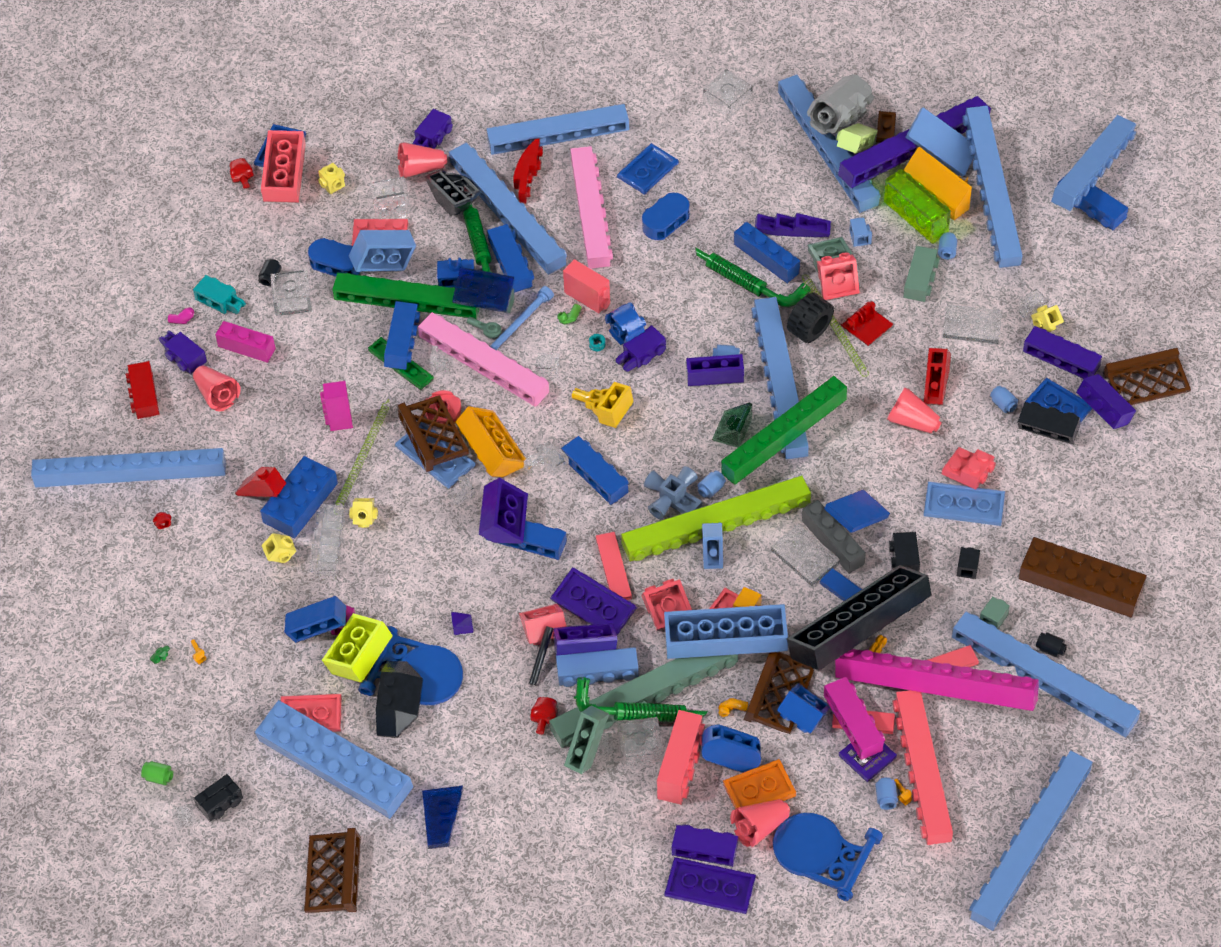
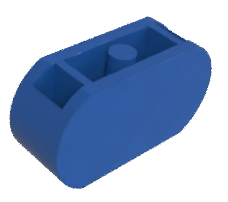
[642,192,690,240]
[308,238,361,277]
[702,724,761,773]

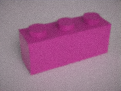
[215,321,276,363]
[320,381,353,431]

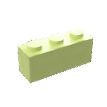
[836,123,878,153]

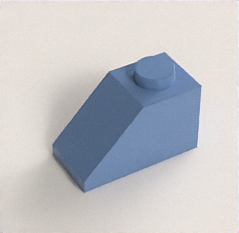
[702,523,723,569]

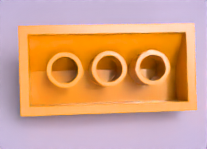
[903,147,972,221]
[456,406,529,478]

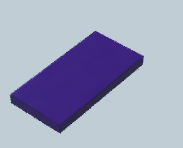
[550,567,637,635]
[664,857,756,914]

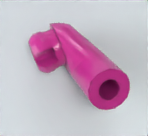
[168,307,195,324]

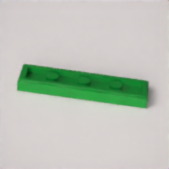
[368,337,434,390]

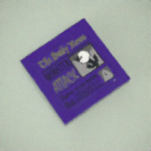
[839,743,897,782]

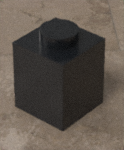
[957,547,980,579]

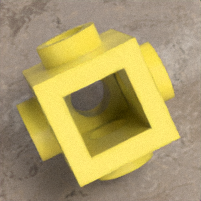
[318,163,345,194]
[1031,305,1064,332]
[349,498,378,528]
[261,533,296,563]

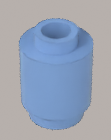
[938,232,957,260]
[712,344,740,356]
[990,386,1018,413]
[697,471,726,498]
[875,777,898,810]

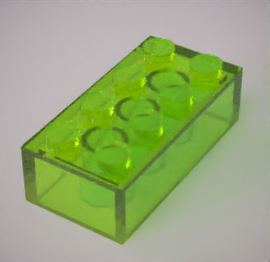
[884,169,951,244]

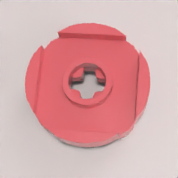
[425,390,461,424]

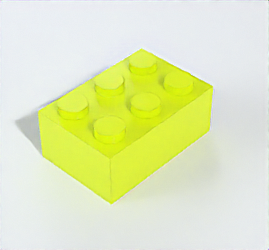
[322,613,393,683]

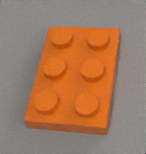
[723,759,796,809]

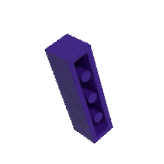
[1023,326,1102,379]

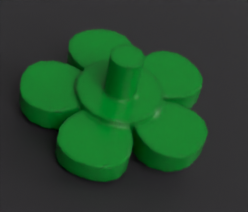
[150,646,170,664]

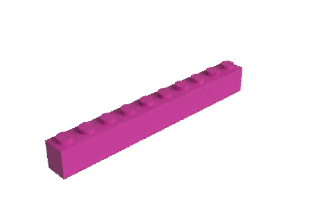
[835,649,1039,711]

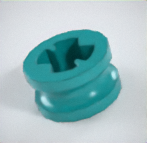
[589,334,606,352]

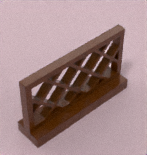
[1103,348,1191,405]
[398,395,469,472]
[743,652,815,734]
[304,828,361,913]

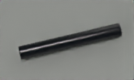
[528,626,553,686]

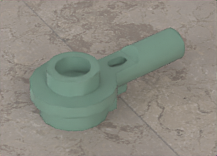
[467,317,501,339]

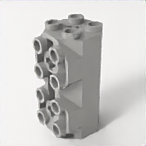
[807,74,875,137]

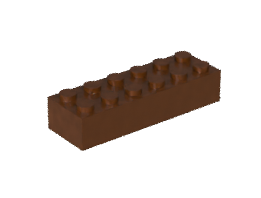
[1019,537,1147,618]

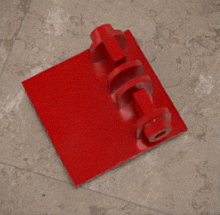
[841,301,893,346]

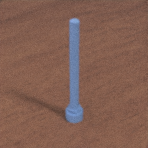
[490,286,554,350]

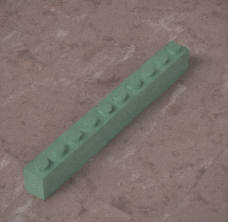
[549,654,738,748]

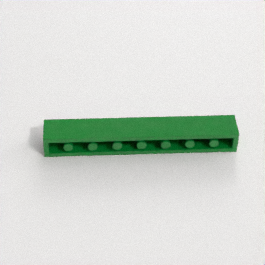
[332,273,481,319]
[721,376,847,485]

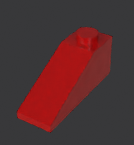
[923,348,951,405]
[235,467,286,497]

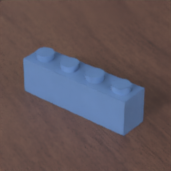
[556,647,639,687]

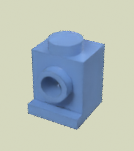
[849,218,872,247]

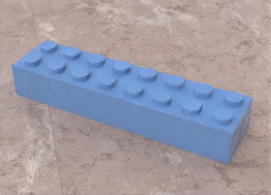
[255,700,414,819]

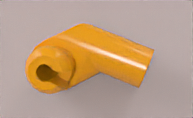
[718,698,748,717]

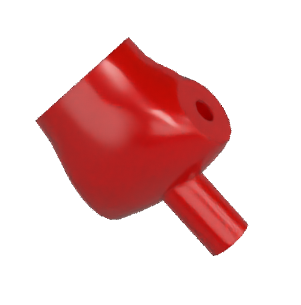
[229,158,254,189]
[530,697,558,735]

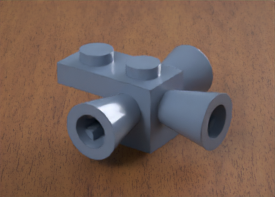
[644,466,702,519]

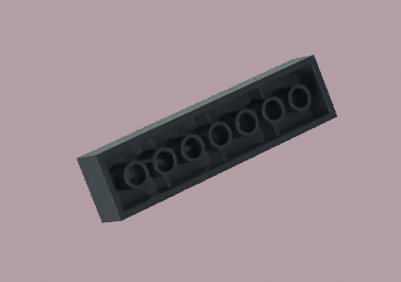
[787,565,932,671]

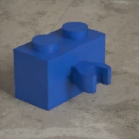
[437,258,475,288]

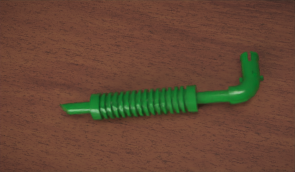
[462,204,494,291]
[695,247,810,307]
[574,677,708,723]

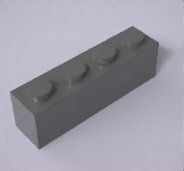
[802,500,866,574]

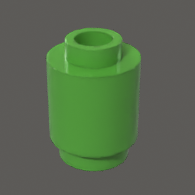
[141,761,173,785]

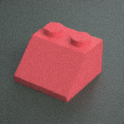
[519,604,567,645]

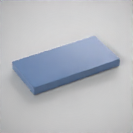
[906,107,974,177]
[395,422,476,489]
[924,482,1005,526]

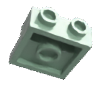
[808,237,853,272]

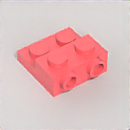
[817,253,860,300]
[942,447,996,490]
[641,579,692,630]

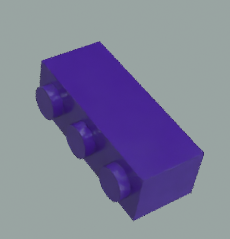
[686,354,744,386]
[1076,374,1136,429]
[671,825,738,867]

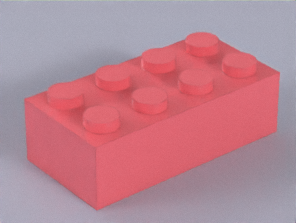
[261,130,306,203]
[657,710,705,805]

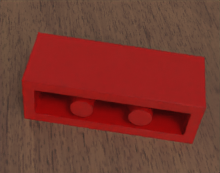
[125,361,160,419]

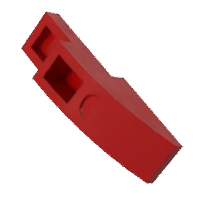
[513,139,543,203]

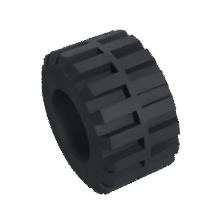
[787,292,834,343]

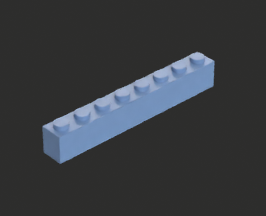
[486,104,629,155]
[1051,115,1136,211]

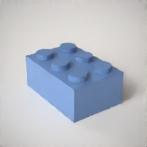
[349,230,416,272]

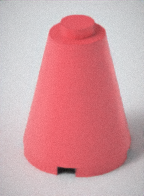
[398,142,447,178]
[193,365,240,412]
[887,388,942,434]
[730,799,790,847]

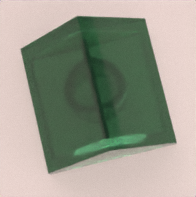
[712,402,753,448]

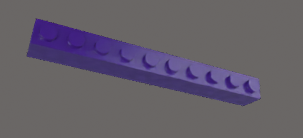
[838,96,991,188]

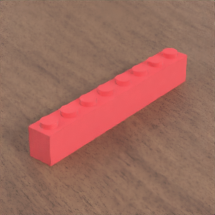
[892,690,953,845]

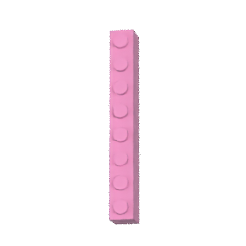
[570,146,613,269]
[418,313,549,407]

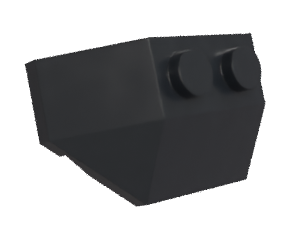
[425,170,481,216]
[376,661,423,738]

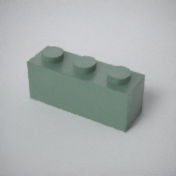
[903,246,940,302]
[564,705,609,774]

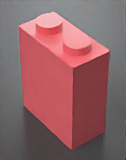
[563,259,611,313]

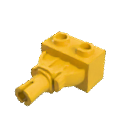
[572,382,634,428]

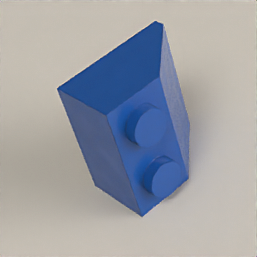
[777,683,830,734]

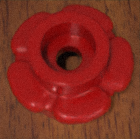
[153,512,171,529]

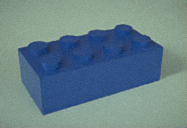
[260,456,338,539]

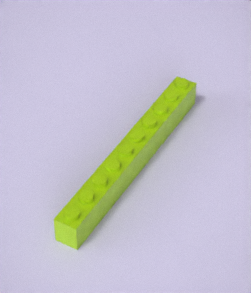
[621,475,811,562]

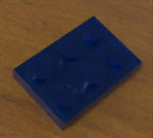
[452,267,514,313]

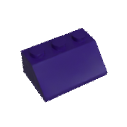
[479,477,528,544]
[553,623,617,656]

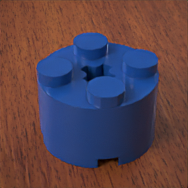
[605,302,646,345]

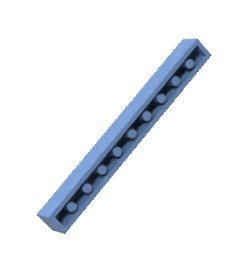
[778,75,881,213]
[963,106,1023,268]
[449,142,567,275]
[751,297,809,459]
[31,448,226,488]
[952,612,1140,738]
[969,750,1093,931]

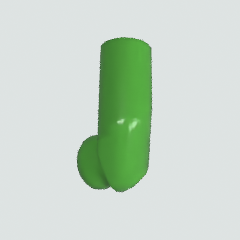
[557,304,582,325]

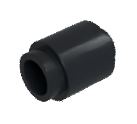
[258,259,282,287]
[1036,632,1067,658]

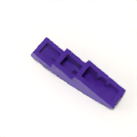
[755,213,831,238]

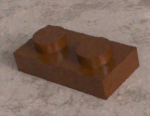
[876,111,896,143]

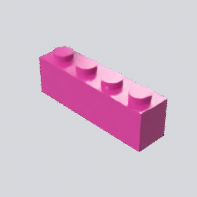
[824,677,885,760]

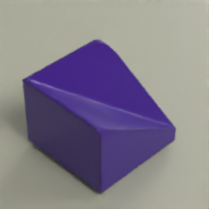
[451,612,474,635]

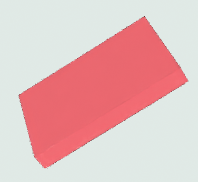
[281,694,342,732]

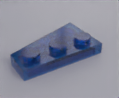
[422,785,463,849]

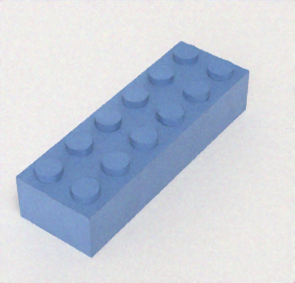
[664,604,788,659]

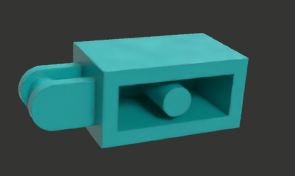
[193,275,246,314]

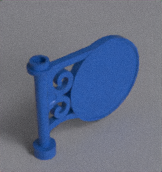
[358,626,463,705]
[773,813,883,901]

